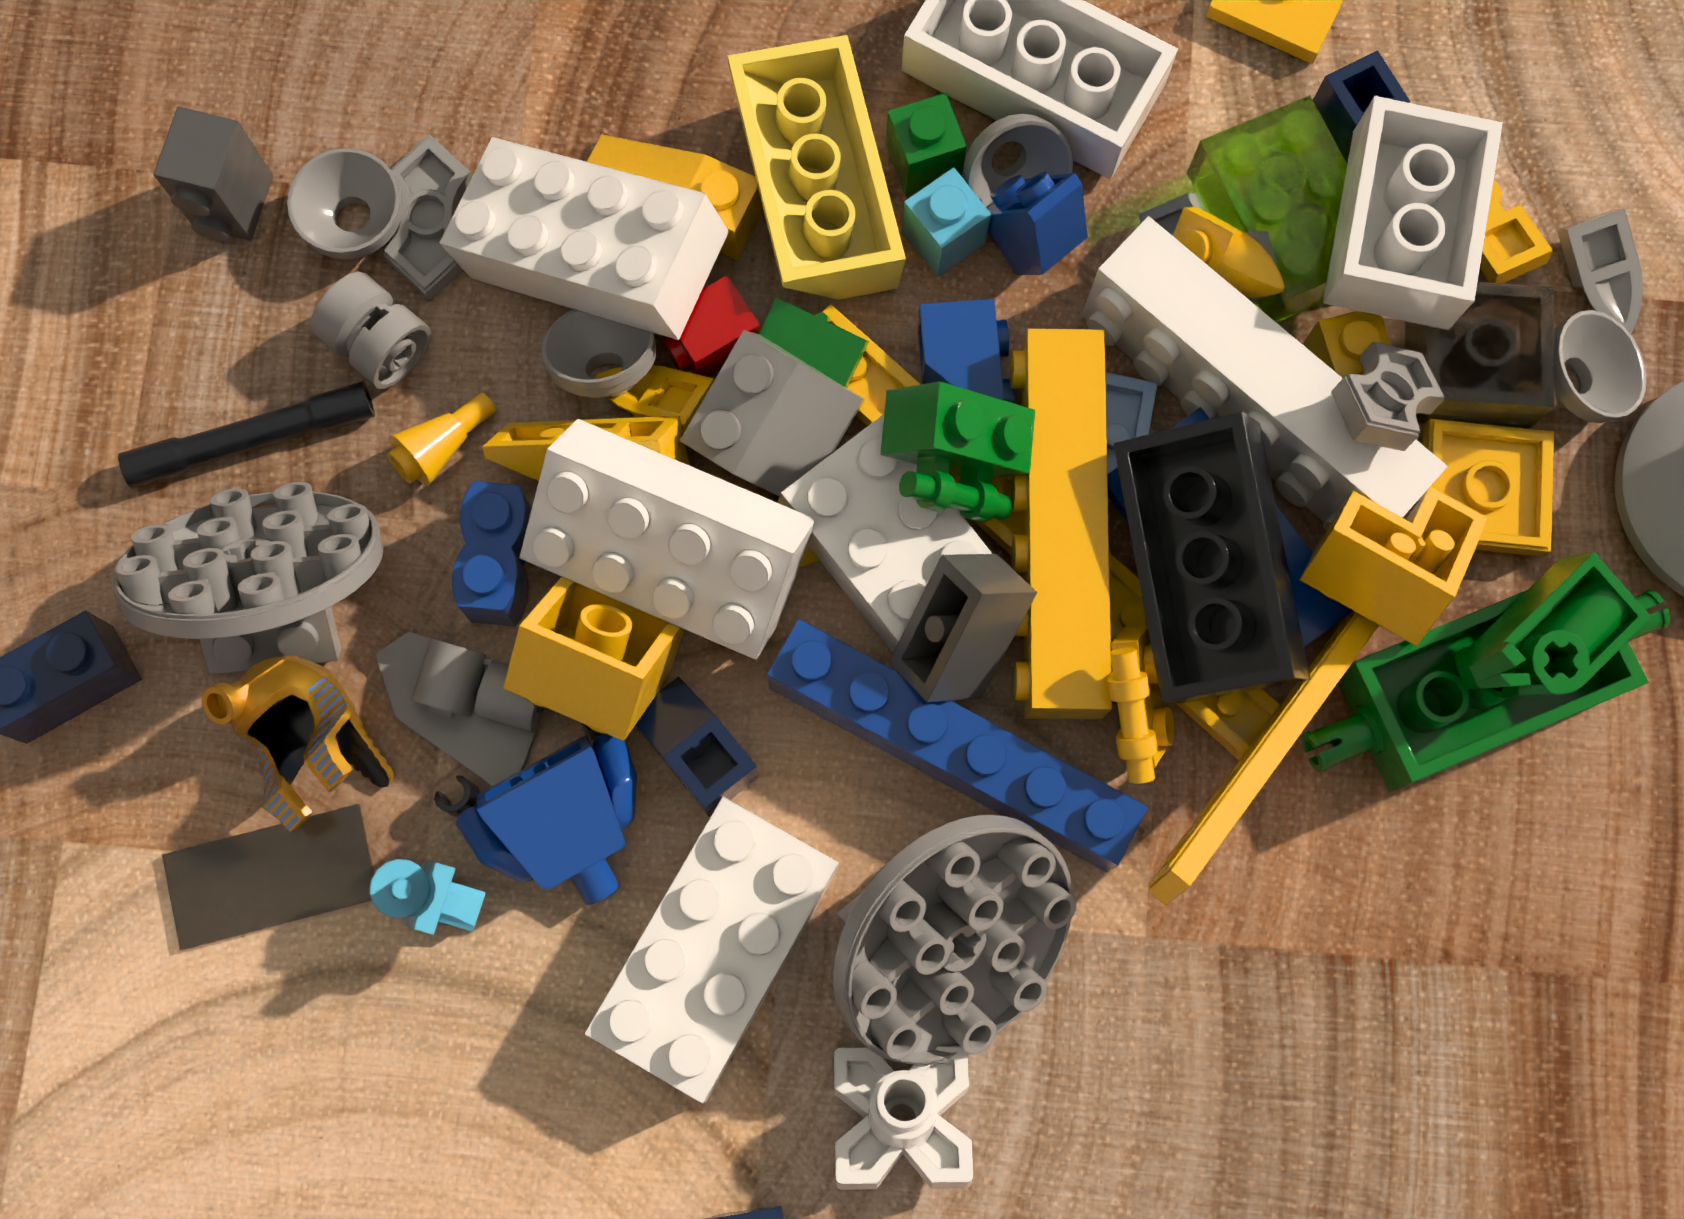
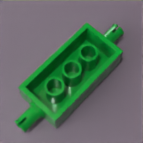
[1302,590,1671,792]

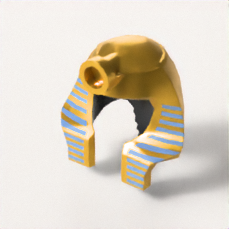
[202,655,394,833]

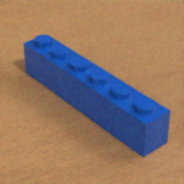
[767,619,1148,872]

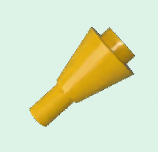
[387,392,497,486]

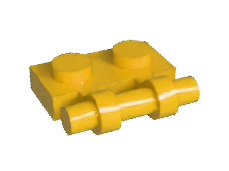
[1107,625,1174,784]

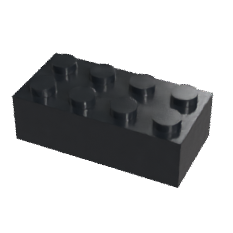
[1113,411,1310,703]

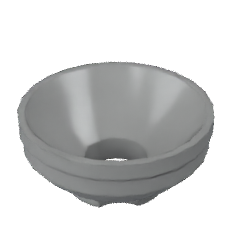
[963,113,1073,208]
[287,148,403,260]
[541,309,656,398]
[1542,310,1647,423]

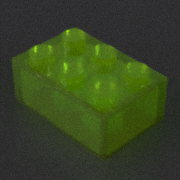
[1187,95,1347,323]

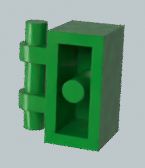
[880,381,1035,522]

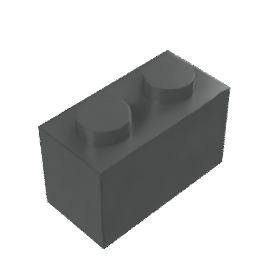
[153,106,273,241]
[889,554,1037,702]

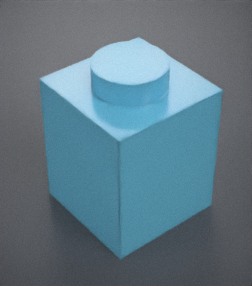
[901,167,991,277]

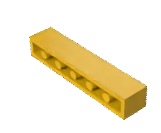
[1010,328,1112,720]

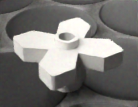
[834,1046,973,1190]

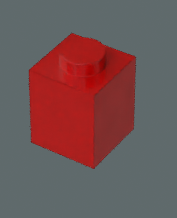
[661,275,760,377]

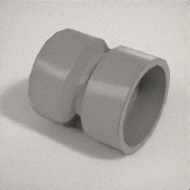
[310,271,432,389]

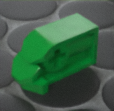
[1454,552,1652,697]

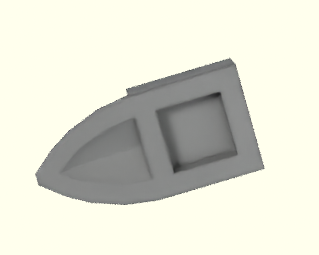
[1557,208,1643,334]

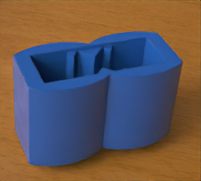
[452,481,532,626]

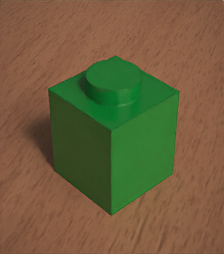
[886,93,967,196]

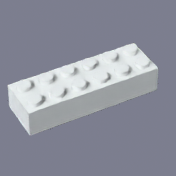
[1081,216,1448,531]

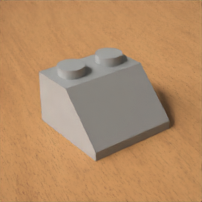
[680,330,865,497]

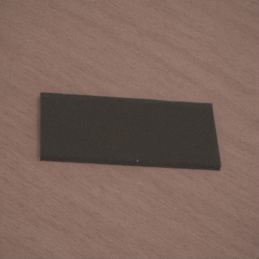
[162,804,374,950]

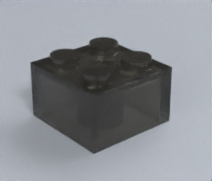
[1405,282,1555,429]

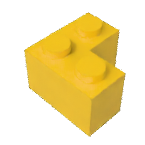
[1299,486,1488,646]

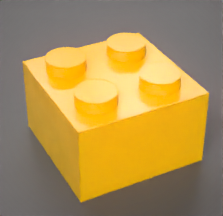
[503,577,685,741]

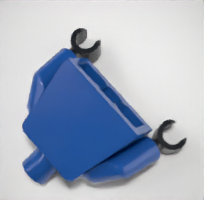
[434,722,637,905]

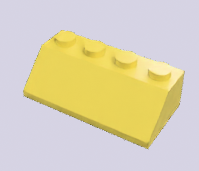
[727,35,906,300]

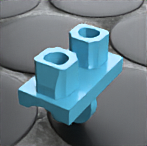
[369,859,485,935]

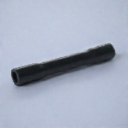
[118,381,375,489]

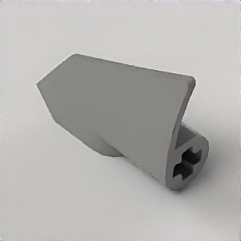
[374,631,544,786]

